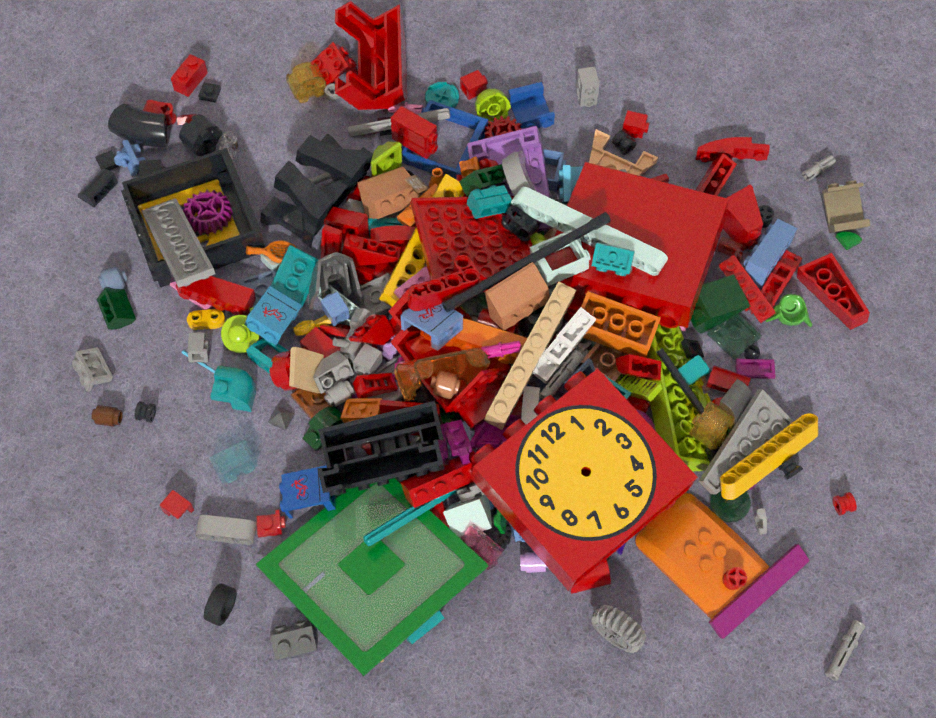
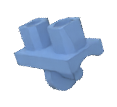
[114,140,146,176]

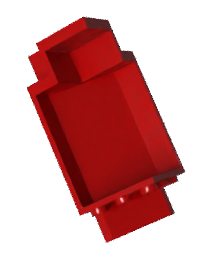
[388,284,512,428]

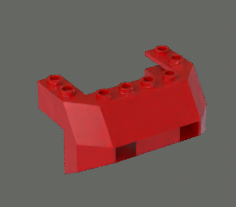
[335,1,407,110]

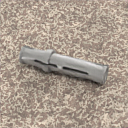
[539,350,584,400]
[825,620,865,681]

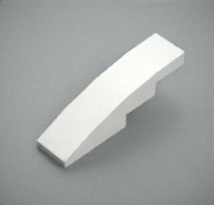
[533,308,596,384]

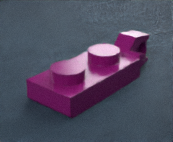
[443,420,472,465]

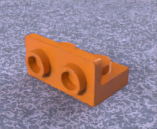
[341,398,383,423]

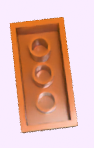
[581,291,661,358]

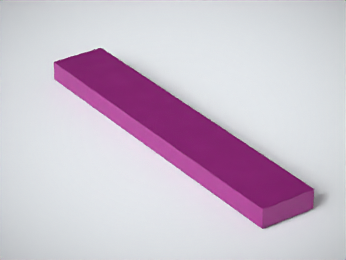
[709,544,810,639]

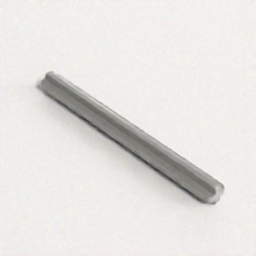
[348,108,450,137]

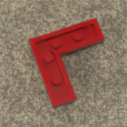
[321,225,375,285]

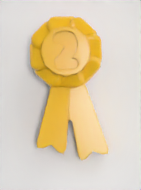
[293,315,331,336]

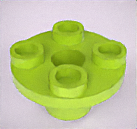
[221,315,260,353]

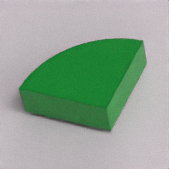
[836,232,862,250]

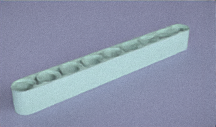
[511,187,668,276]

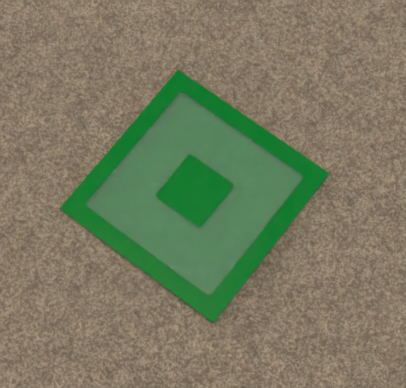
[256,478,489,676]

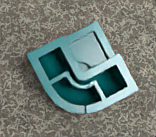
[210,365,256,412]

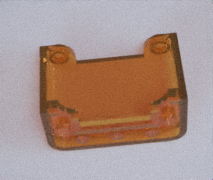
[394,348,490,401]

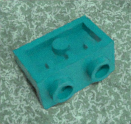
[591,242,635,276]

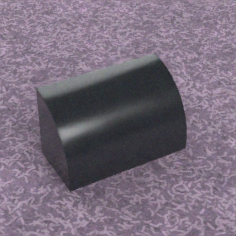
[78,169,118,207]

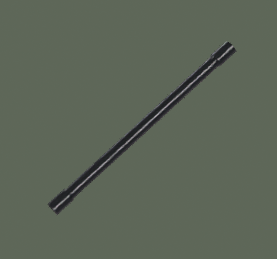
[442,212,611,312]

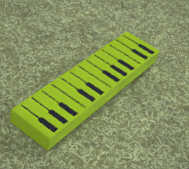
[615,374,663,402]

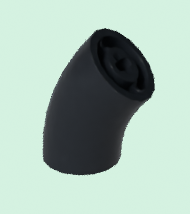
[108,104,167,147]

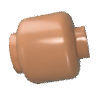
[430,371,460,399]

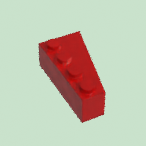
[797,253,870,330]

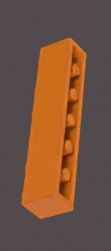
[420,318,527,364]

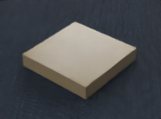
[289,347,324,393]

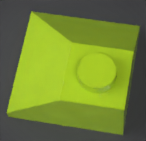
[371,141,402,177]

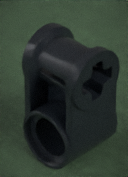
[501,206,539,242]

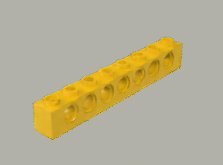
[379,174,464,307]

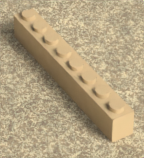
[485,281,576,430]

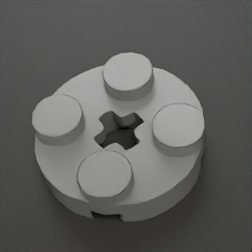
[456,482,485,502]

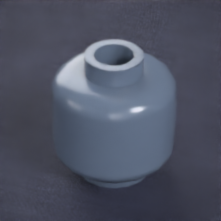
[98,266,128,290]

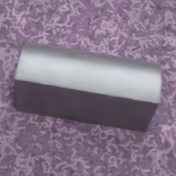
[717,379,753,425]

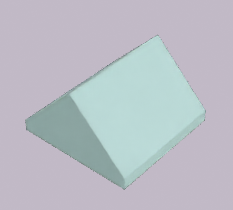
[443,495,492,539]

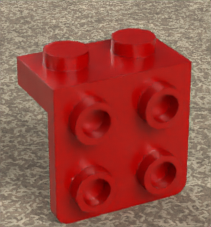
[310,42,358,88]

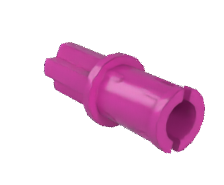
[481,341,522,359]

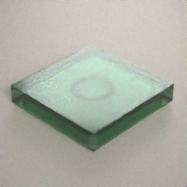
[707,314,762,360]

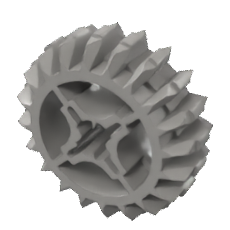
[591,605,647,653]

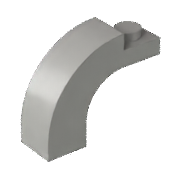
[502,151,537,197]

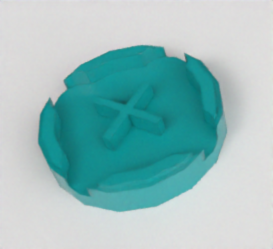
[425,82,459,108]

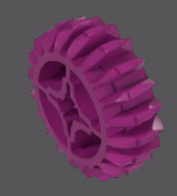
[183,189,233,236]

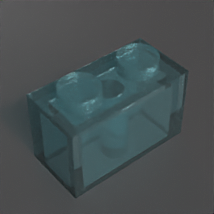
[209,440,258,484]

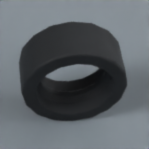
[203,583,237,626]

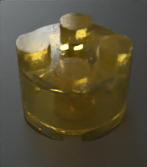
[286,62,326,103]
[689,401,735,450]

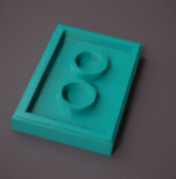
[270,245,319,308]

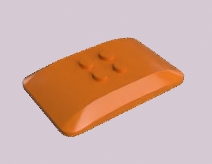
[635,493,769,619]

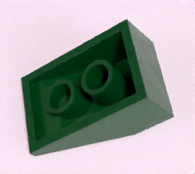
[690,274,751,334]

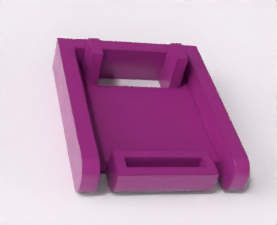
[470,415,522,449]

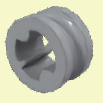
[325,84,340,101]

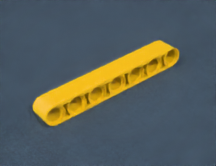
[720,413,818,500]

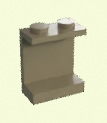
[822,180,870,233]

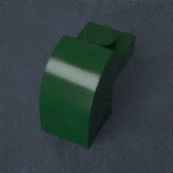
[302,406,344,451]

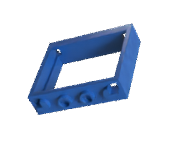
[402,100,488,179]

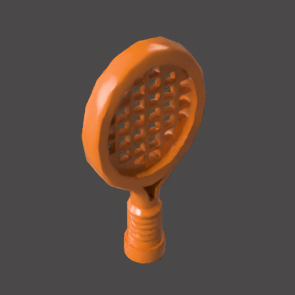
[246,241,298,264]

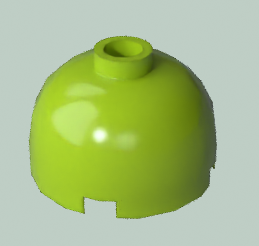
[475,88,511,122]

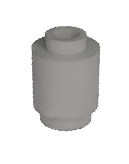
[324,380,355,407]

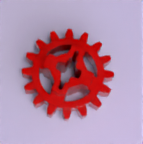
[485,116,522,139]

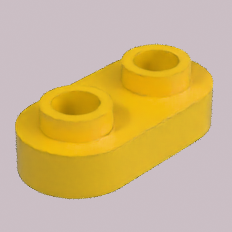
[187,309,225,330]

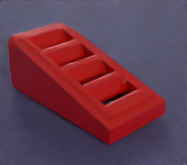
[353,373,398,398]

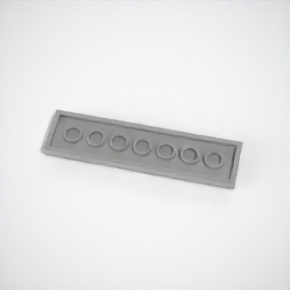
[142,198,215,288]

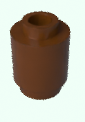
[92,405,123,427]

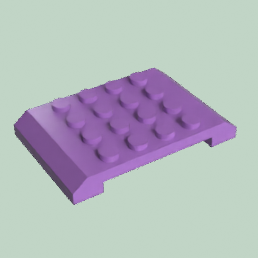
[467,126,553,232]

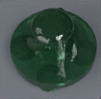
[710,491,751,522]

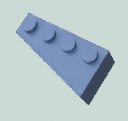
[743,219,798,291]

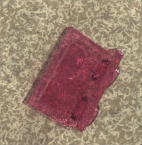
[461,524,504,570]

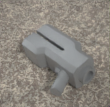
[333,308,373,363]

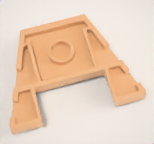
[589,129,658,176]

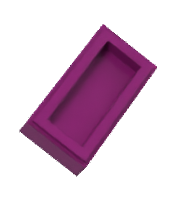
[735,359,776,379]

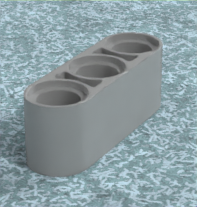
[195,515,257,545]

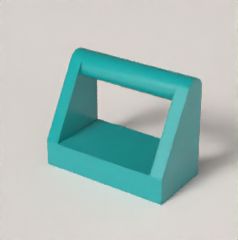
[246,338,289,374]

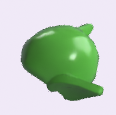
[765,294,812,327]

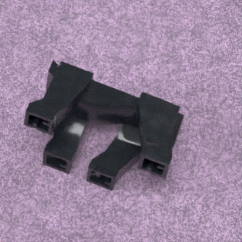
[260,133,373,248]

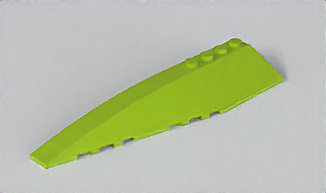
[646,324,720,472]

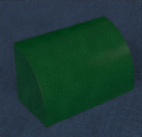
[97,288,136,330]

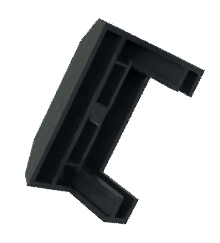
[318,401,449,496]

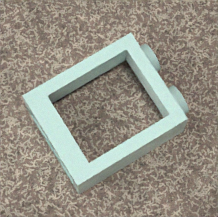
[530,230,591,286]

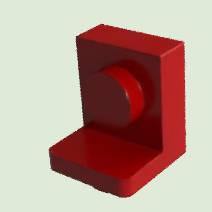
[256,510,286,537]

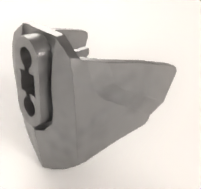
[309,252,364,310]

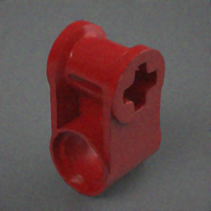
[143,100,177,125]

